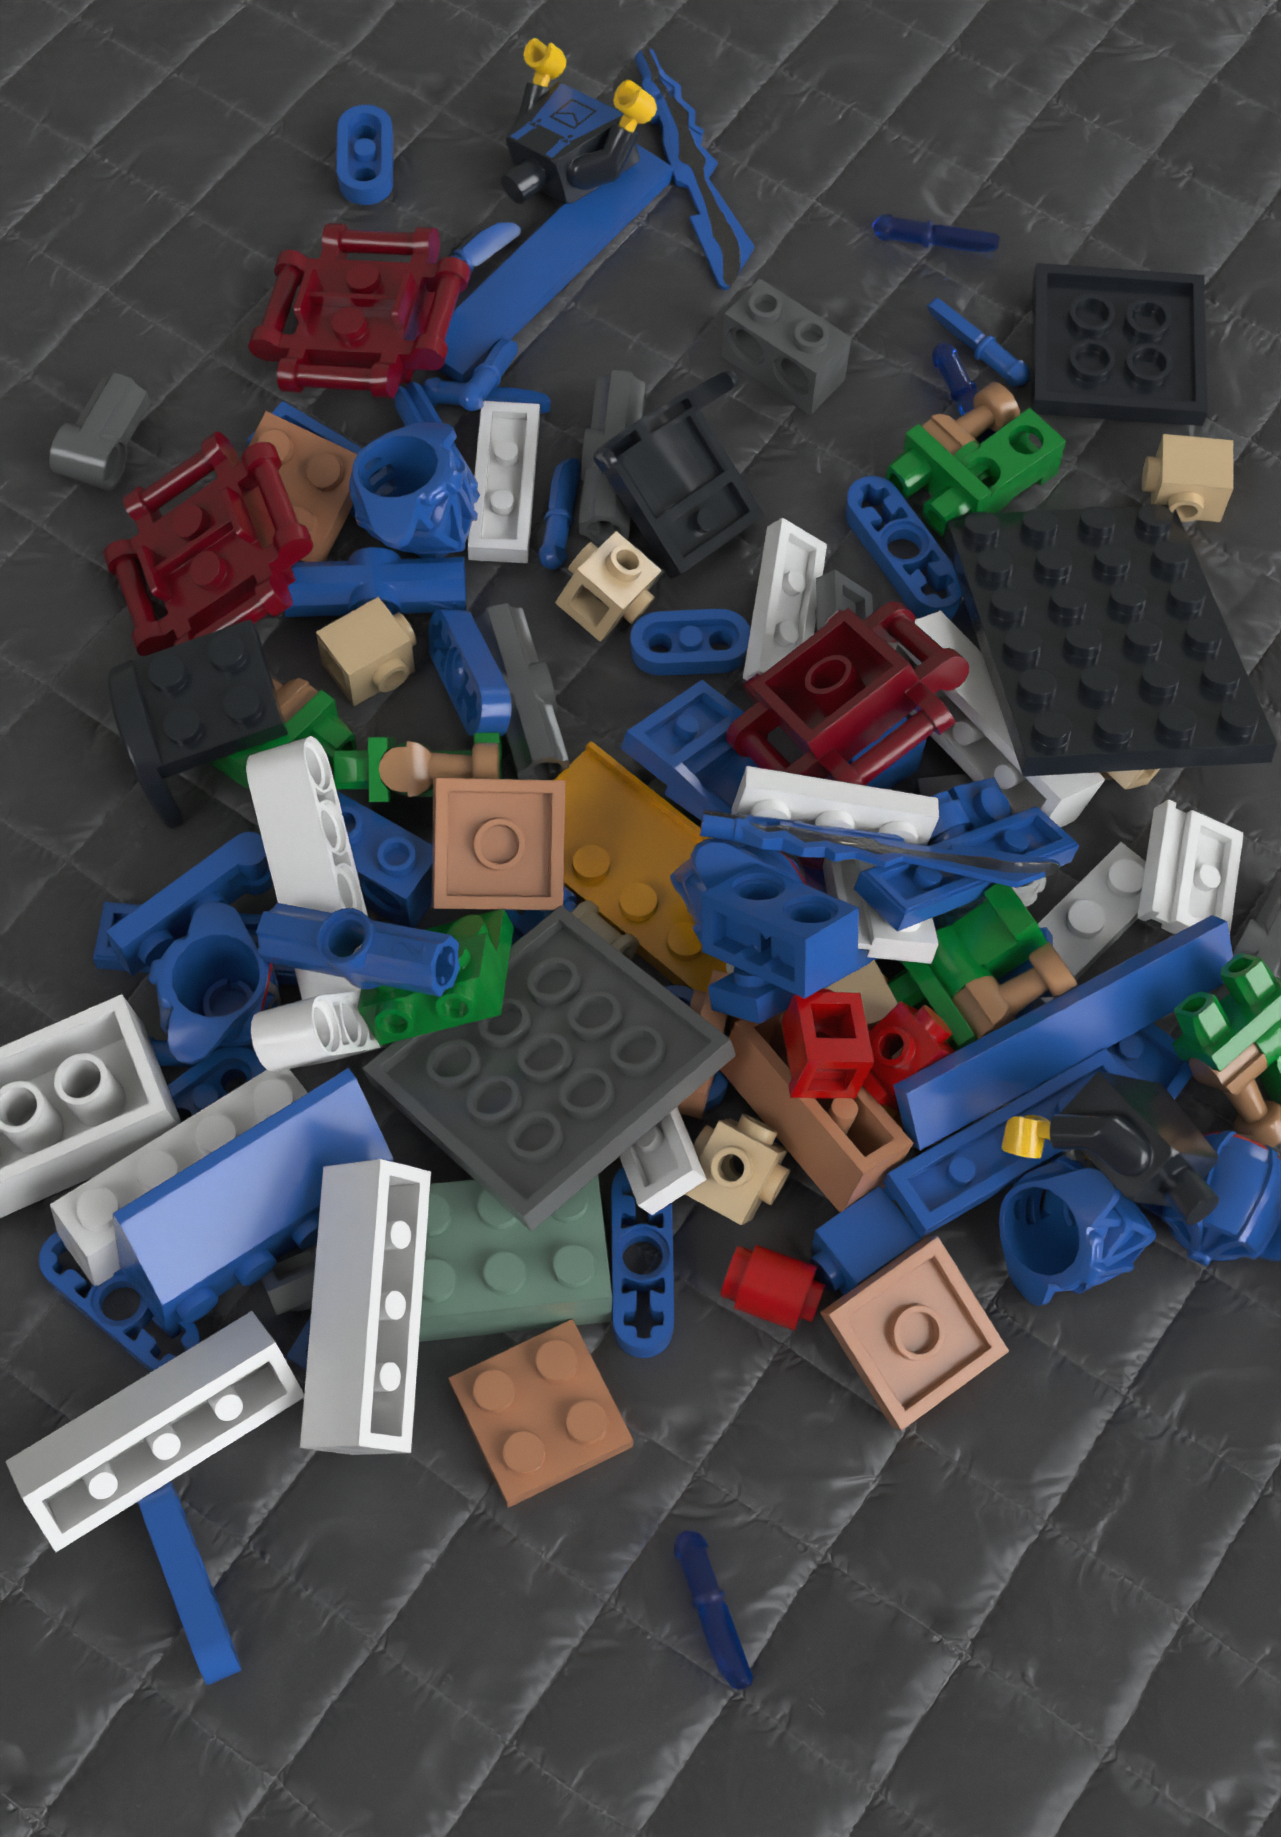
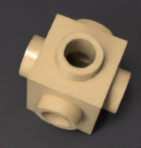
[555,531,662,642]
[685,1114,790,1225]

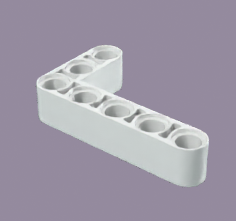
[246,736,393,1072]

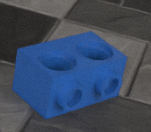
[336,790,432,928]
[702,864,859,999]

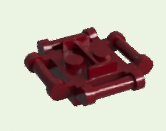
[248,223,471,398]
[103,431,313,657]
[726,601,969,786]

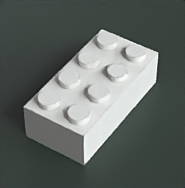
[0,994,182,1218]

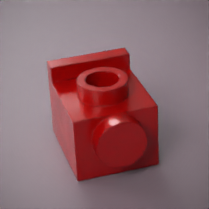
[781,988,874,1099]
[863,1001,955,1112]

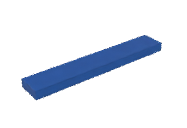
[438,144,674,383]
[893,915,1233,1150]

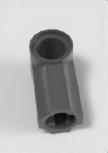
[49,372,150,491]

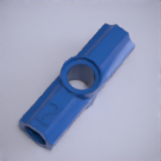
[285,547,467,617]
[256,903,460,997]

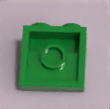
[357,908,514,1045]

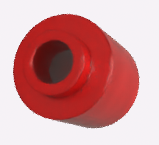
[720,1244,826,1331]

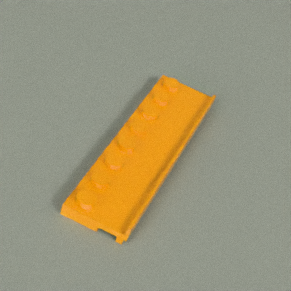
[554,741,904,1130]

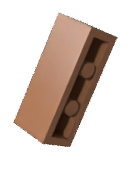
[720,1009,913,1213]

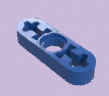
[845,476,963,620]
[428,609,511,736]
[611,1167,674,1358]
[39,1232,203,1373]
[138,1481,242,1686]

